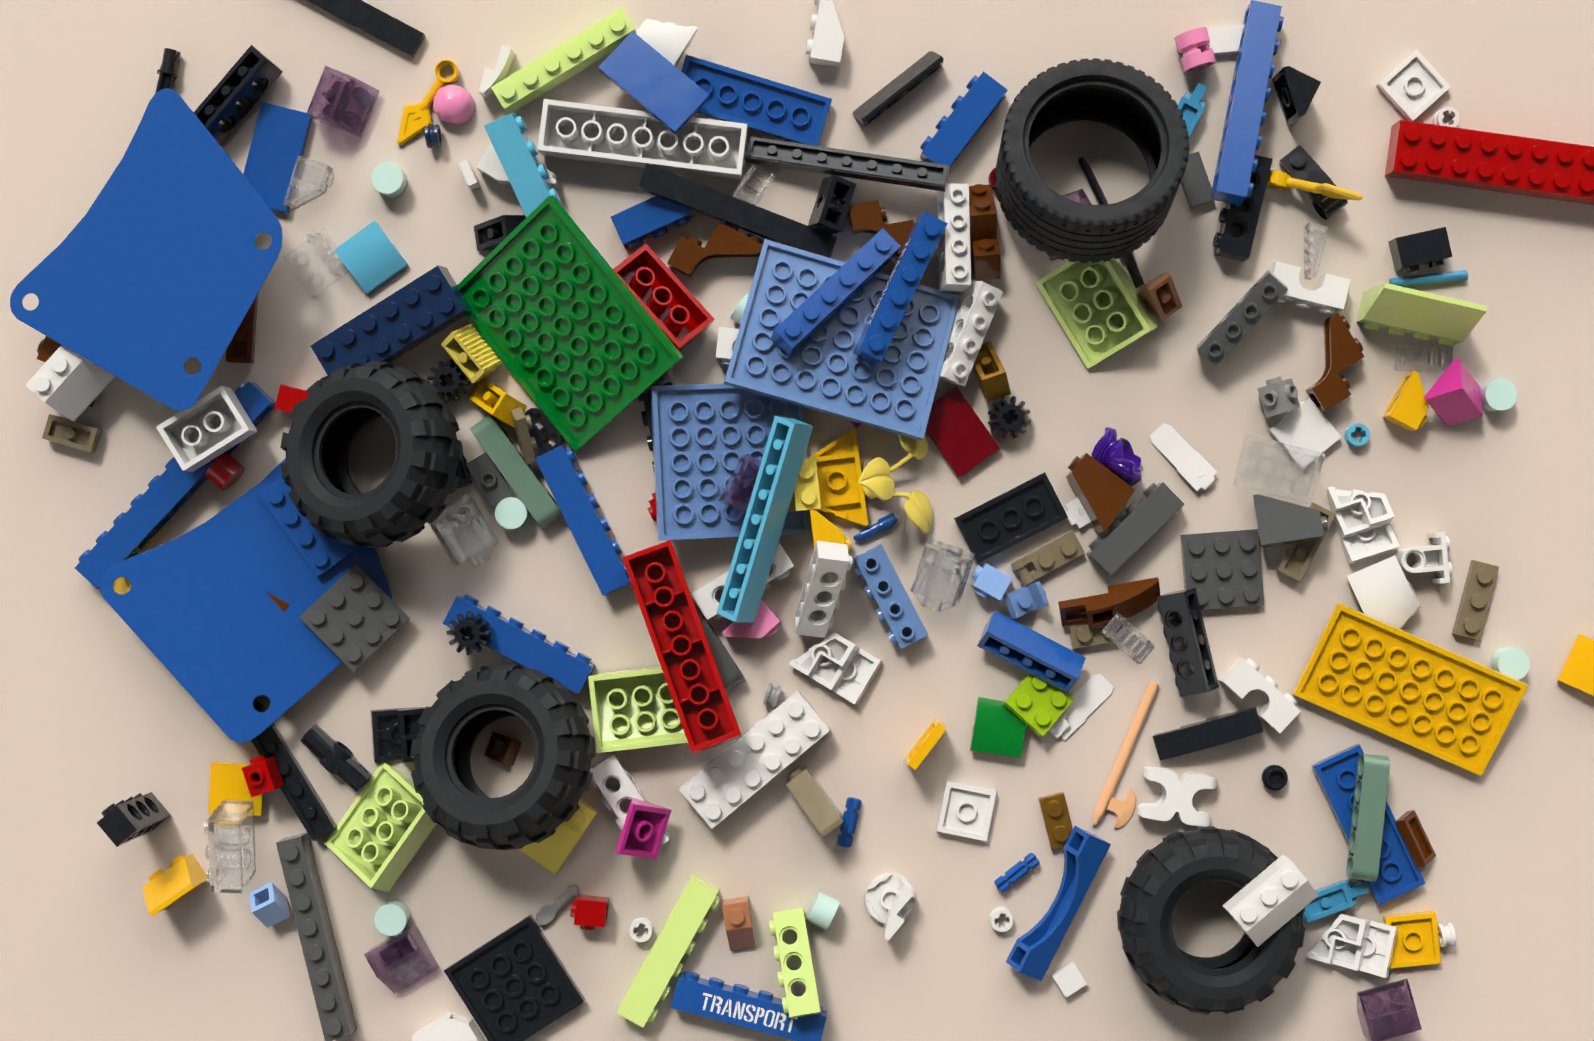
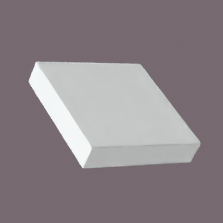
[1376,50,1451,121]
[1268,398,1341,469]
[936,780,997,841]

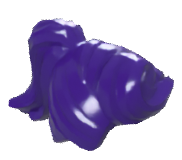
[1091,427,1142,486]

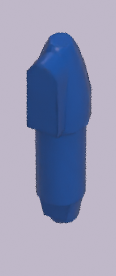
[853,513,898,541]

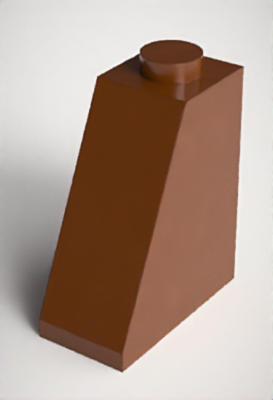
[1066,453,1135,533]

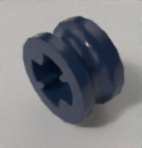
[425,124,442,148]

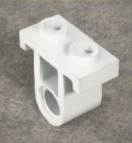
[1395,532,1453,584]

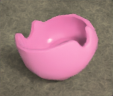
[433,85,475,125]

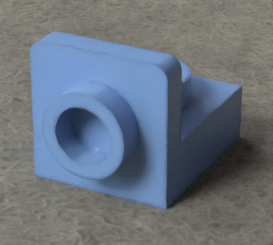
[1003,581,1049,619]

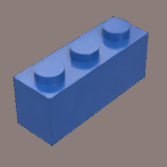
[611,196,694,249]

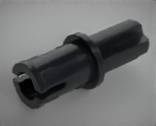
[155,48,181,93]

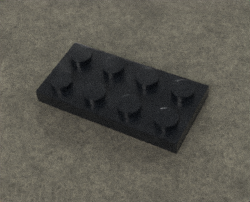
[954,472,1068,564]

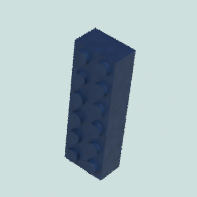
[310,265,472,377]

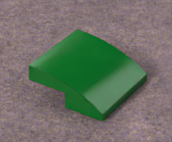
[970,697,1026,759]

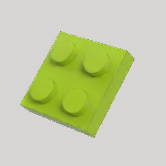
[1003,673,1074,738]

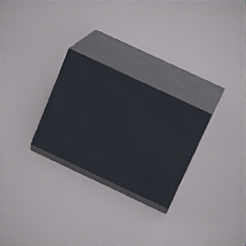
[1272,66,1321,127]

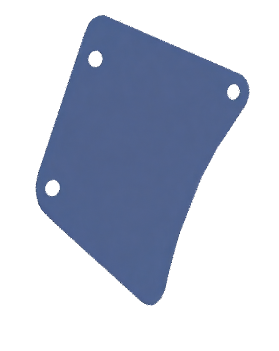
[10,88,283,411]
[100,458,392,742]

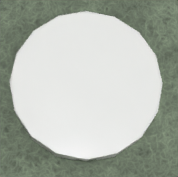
[865,873,915,923]

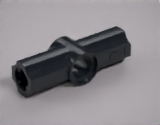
[300,724,372,792]

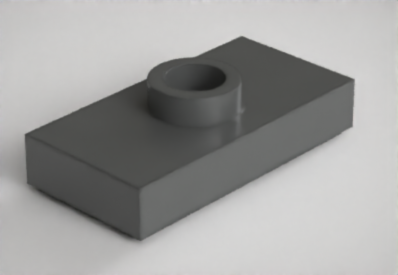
[466,452,514,508]

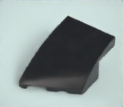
[370,707,426,763]

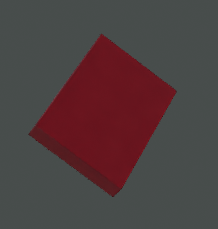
[926,386,1000,478]

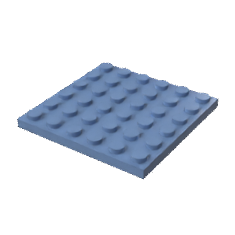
[650,383,811,541]

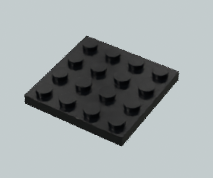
[444,914,585,1041]

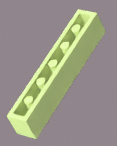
[491,7,636,114]
[617,874,720,1028]

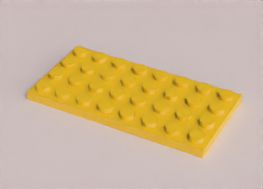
[1292,602,1528,776]

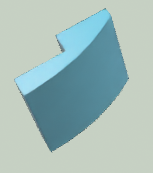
[334,221,408,294]

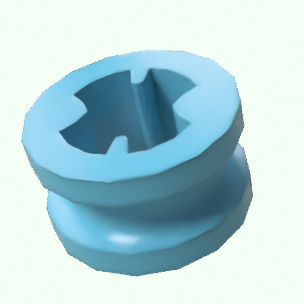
[1344,423,1370,447]

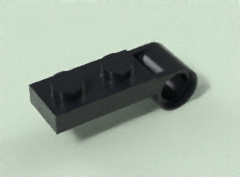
[1279,145,1348,220]

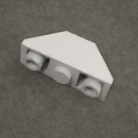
[411,1012,486,1041]

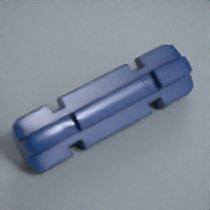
[837,797,861,848]
[994,853,1040,893]

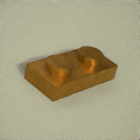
[1038,792,1073,849]

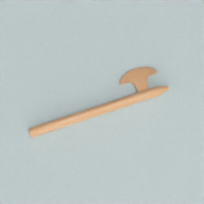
[1092,681,1159,829]

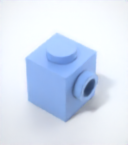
[971,563,1013,600]
[249,882,290,928]

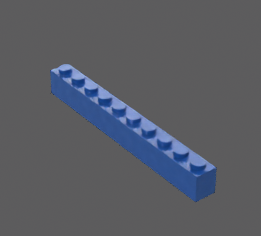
[75,381,276,589]

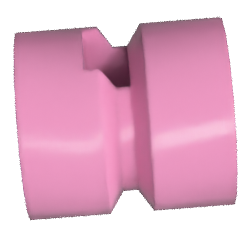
[1174,27,1216,73]

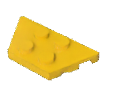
[809,428,868,526]

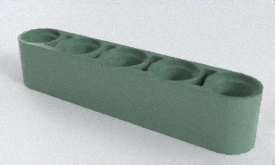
[470,414,563,529]
[1346,754,1390,882]

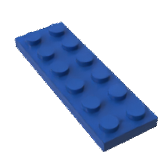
[681,55,832,146]
[1311,744,1426,905]

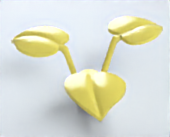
[858,434,933,534]

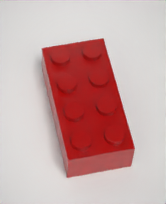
[613,244,715,352]

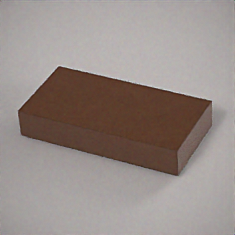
[1395,810,1436,868]

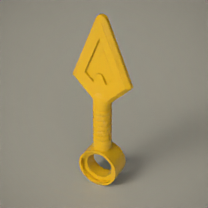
[397,60,460,145]
[1267,170,1363,201]

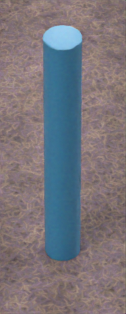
[1389,270,1468,287]

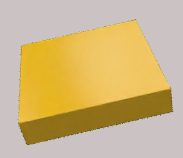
[905,718,947,770]
[1383,911,1441,968]

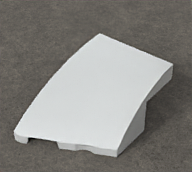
[636,19,698,67]
[1327,487,1400,564]
[1347,555,1421,629]
[789,632,882,705]
[1307,914,1398,978]

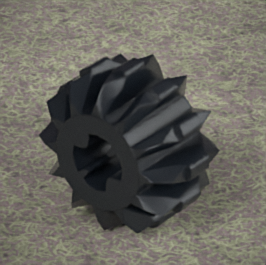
[427,359,471,403]
[987,396,1031,439]
[447,611,492,655]

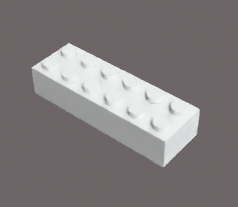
[679,689,830,829]

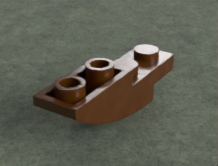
[1058,577,1160,629]

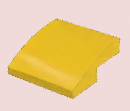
[1557,634,1594,697]
[208,762,262,816]

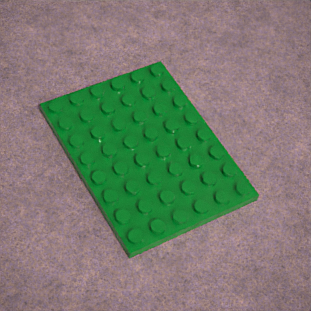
[457,195,683,452]

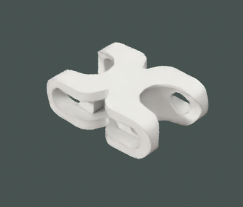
[1137,766,1217,827]

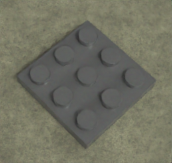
[1180,529,1264,610]
[300,564,410,672]

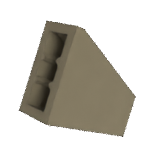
[786,767,844,837]

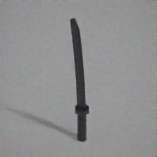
[1078,157,1145,288]

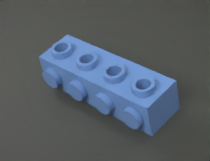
[852,544,928,649]

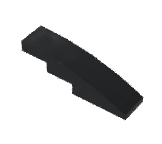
[1153,707,1263,761]

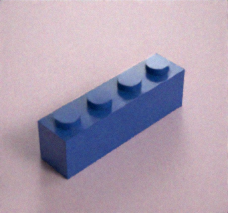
[920,71,1008,167]
[977,611,1086,693]

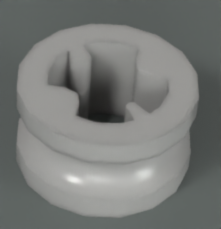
[763,682,781,708]

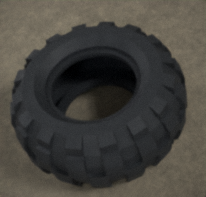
[280,361,463,548]
[410,663,595,851]
[1117,826,1306,1015]

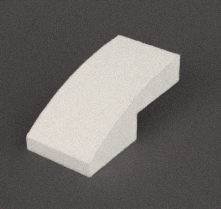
[479,45,515,98]
[883,884,913,941]

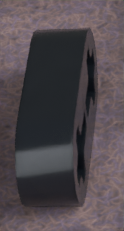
[524,408,563,451]

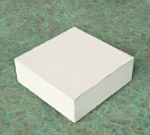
[459,159,481,190]
[1051,961,1087,998]

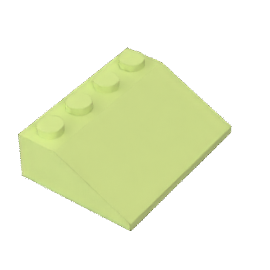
[1035,258,1159,369]
[1356,283,1488,347]
[588,666,688,753]
[324,761,437,892]

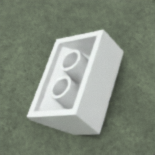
[25,345,115,422]
[1223,855,1318,947]

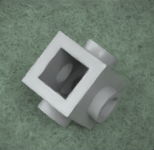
[1257,376,1301,418]

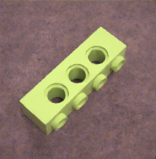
[769,908,821,1018]

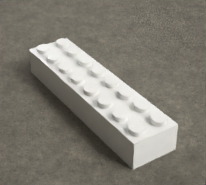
[537,99,748,180]

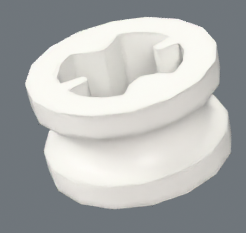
[1433,107,1460,127]
[990,907,1014,932]
[629,917,653,942]
[1437,923,1456,947]

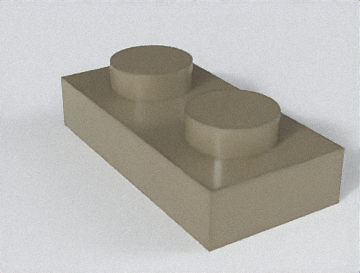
[511,407,538,465]
[42,414,101,453]
[1068,621,1124,649]

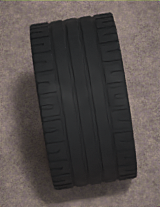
[995,58,1189,263]

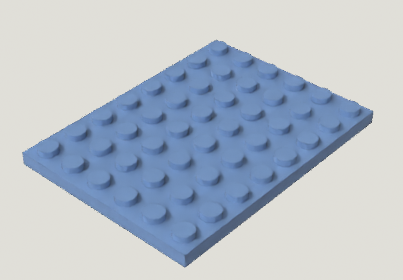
[724,239,960,441]

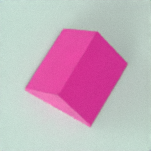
[1423,358,1483,426]
[615,798,672,859]

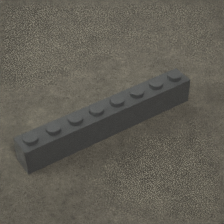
[276,832,357,1041]

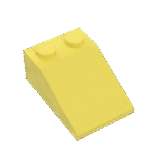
[519,799,598,874]

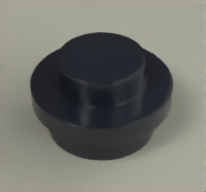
[1261,765,1288,790]

